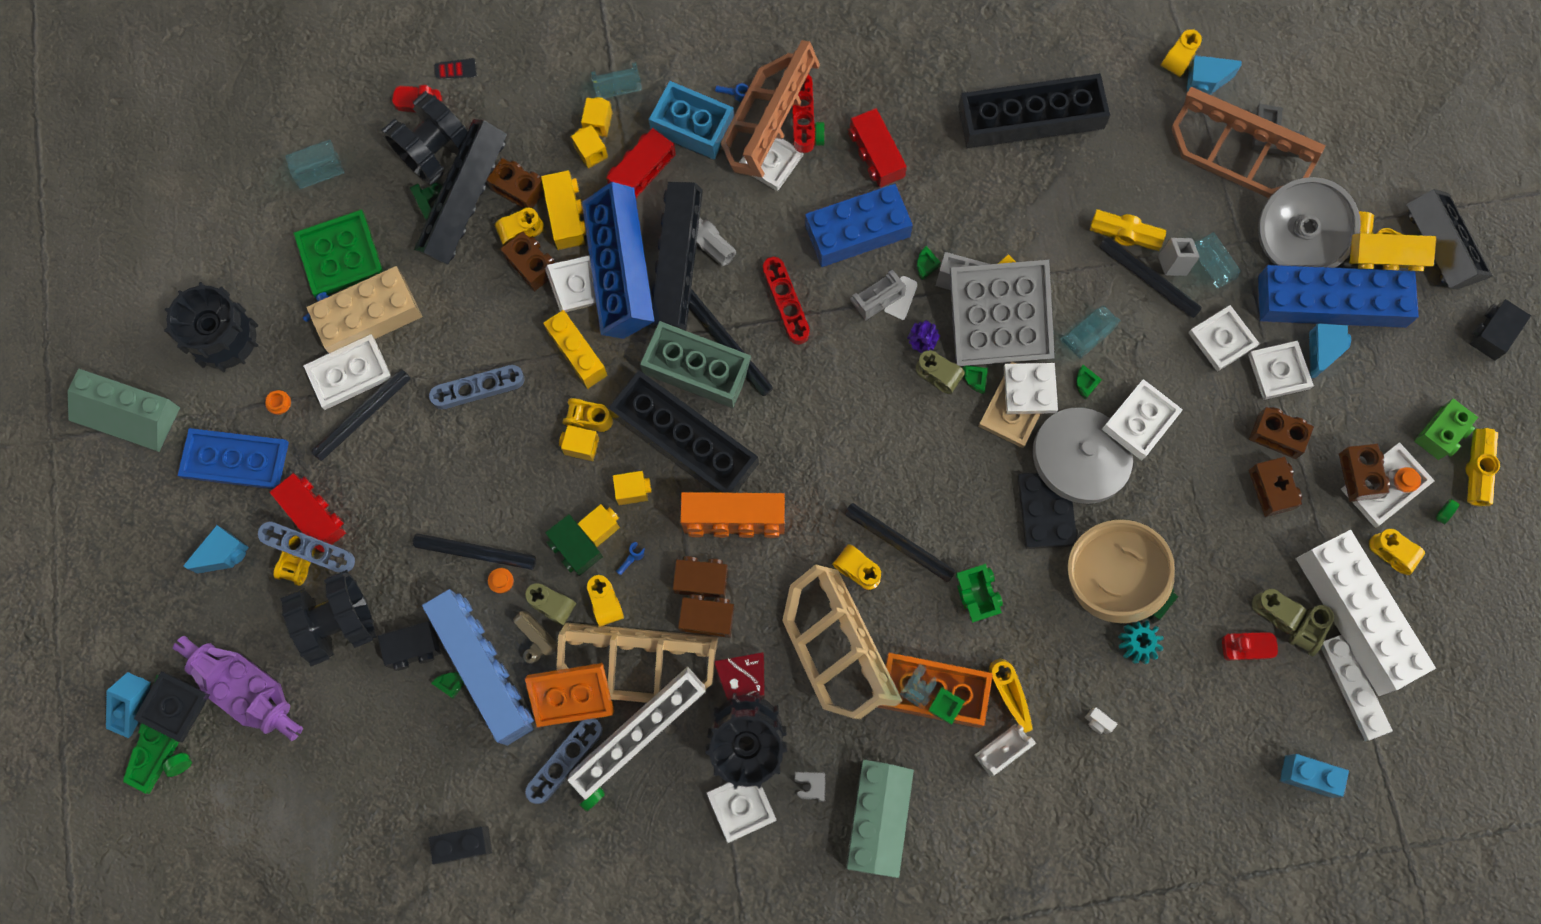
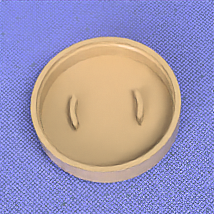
[1068,520,1175,623]

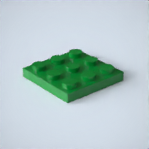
[294,209,384,298]

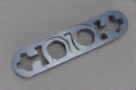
[429,365,525,409]
[258,522,355,573]
[526,718,603,804]

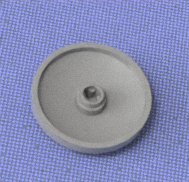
[1258,177,1361,268]
[1033,408,1133,504]

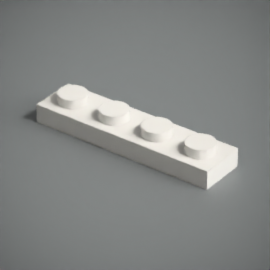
[1321,635,1392,741]

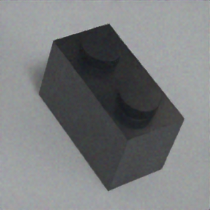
[1470,299,1531,361]
[378,621,441,671]
[429,826,492,865]

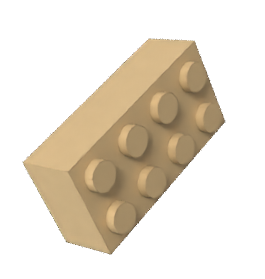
[306,266,422,353]

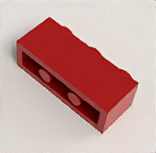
[848,108,907,188]
[606,128,676,198]
[269,473,346,553]

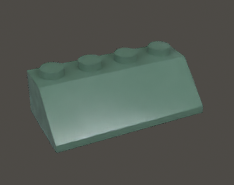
[640,321,751,408]
[68,368,180,452]
[846,760,914,878]

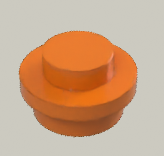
[265,390,291,415]
[1394,467,1421,493]
[488,568,514,594]

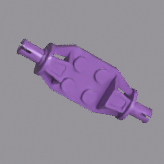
[173,636,303,741]

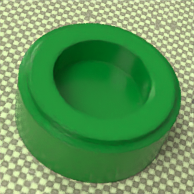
[814,122,824,146]
[1436,499,1460,525]
[162,753,192,777]
[579,787,605,812]

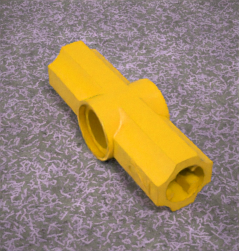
[1090,209,1166,251]
[1465,428,1500,506]

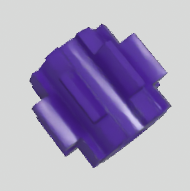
[907,320,940,353]

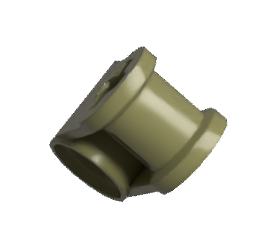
[916,351,965,394]
[525,583,577,626]
[1252,589,1307,634]
[1288,605,1334,657]

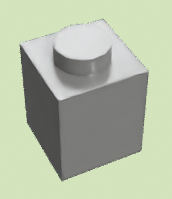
[1158,238,1200,276]

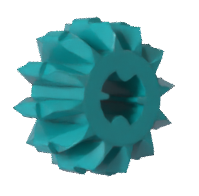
[1118,621,1164,665]

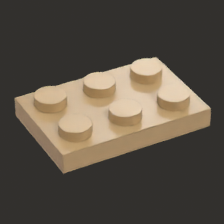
[978,361,1040,448]

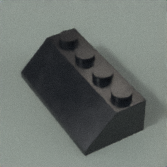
[1407,189,1493,289]

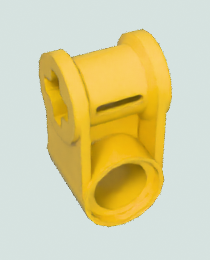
[1160,29,1202,77]
[495,208,544,246]
[563,398,613,432]
[1369,529,1425,575]
[274,536,316,586]
[832,544,881,590]
[587,575,624,627]

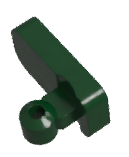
[410,183,442,221]

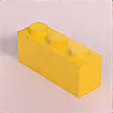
[541,170,587,250]
[1350,233,1436,271]
[543,310,608,389]

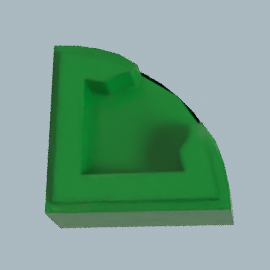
[917,246,942,280]
[962,365,988,394]
[1076,365,1102,400]
[431,672,465,699]

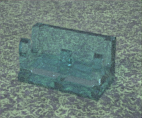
[591,62,642,98]
[285,140,344,189]
[1194,232,1241,289]
[1062,305,1121,359]
[900,664,936,709]

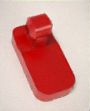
[392,85,442,113]
[1222,632,1278,661]

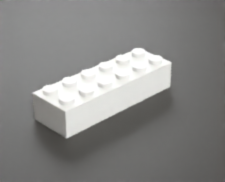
[1296,530,1436,696]

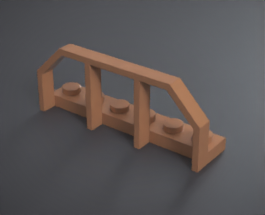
[721,40,820,178]
[1172,87,1326,198]

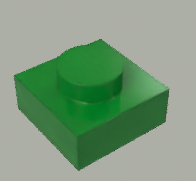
[928,687,965,725]

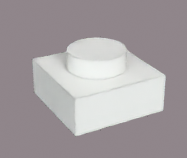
[1085,707,1117,734]

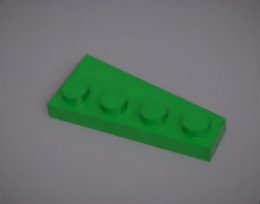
[123,675,179,794]

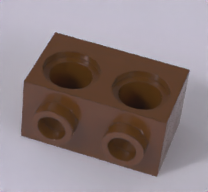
[486,158,544,209]
[501,232,555,292]
[1249,407,1314,459]
[1339,444,1390,502]

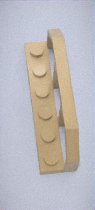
[782,565,902,719]
[557,623,718,703]

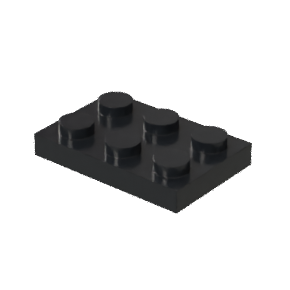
[1017,473,1077,549]

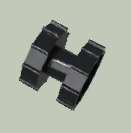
[381,91,467,185]
[164,282,259,372]
[280,570,377,667]
[705,692,787,789]

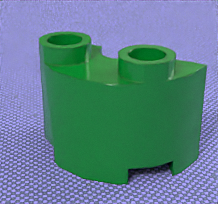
[955,564,1003,622]

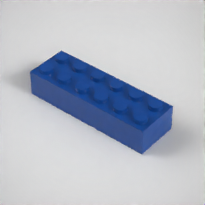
[582,182,655,339]
[1258,265,1419,328]

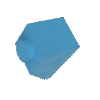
[1187,56,1242,95]
[1309,323,1351,378]
[184,525,249,574]
[106,672,150,738]

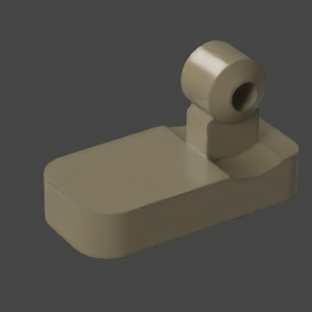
[513,611,558,663]

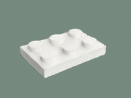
[303,335,392,410]
[1102,379,1183,461]
[1341,442,1435,528]

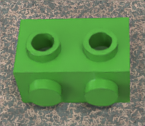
[1414,398,1478,460]

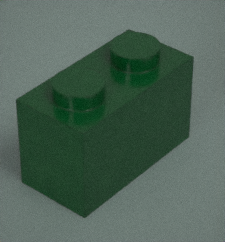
[545,514,603,576]

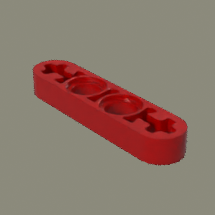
[792,74,815,153]
[763,257,810,345]

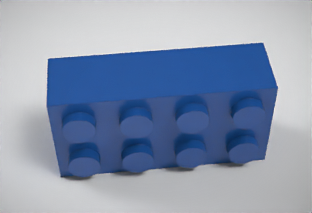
[805,184,913,267]

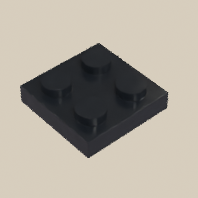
[134,671,210,743]

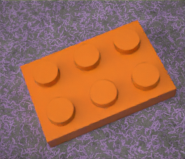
[525,663,614,727]

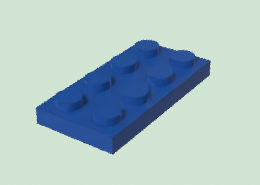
[178,428,289,489]

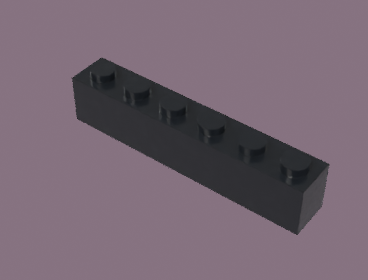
[414,119,507,265]
[651,182,703,331]

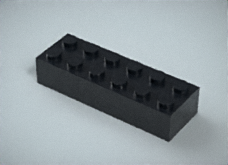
[958,73,1111,149]
[608,370,759,493]

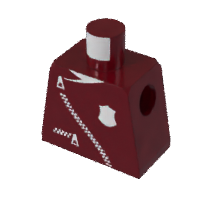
[715,652,765,700]

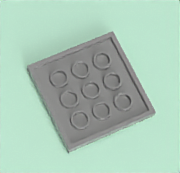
[949,260,1055,366]

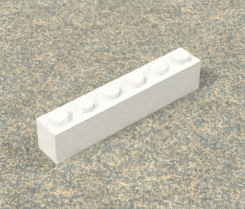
[568,666,706,800]

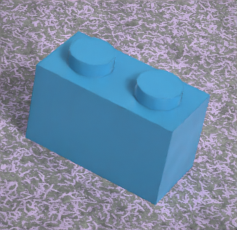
[1280,754,1349,798]

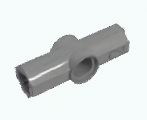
[696,218,736,267]

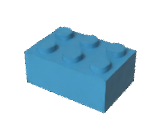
[649,81,734,159]

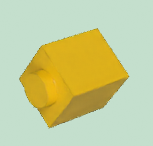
[581,97,612,137]
[571,125,608,169]
[559,425,600,461]
[613,471,652,505]
[578,504,620,547]

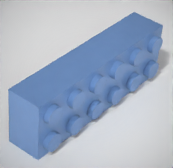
[422,589,534,746]

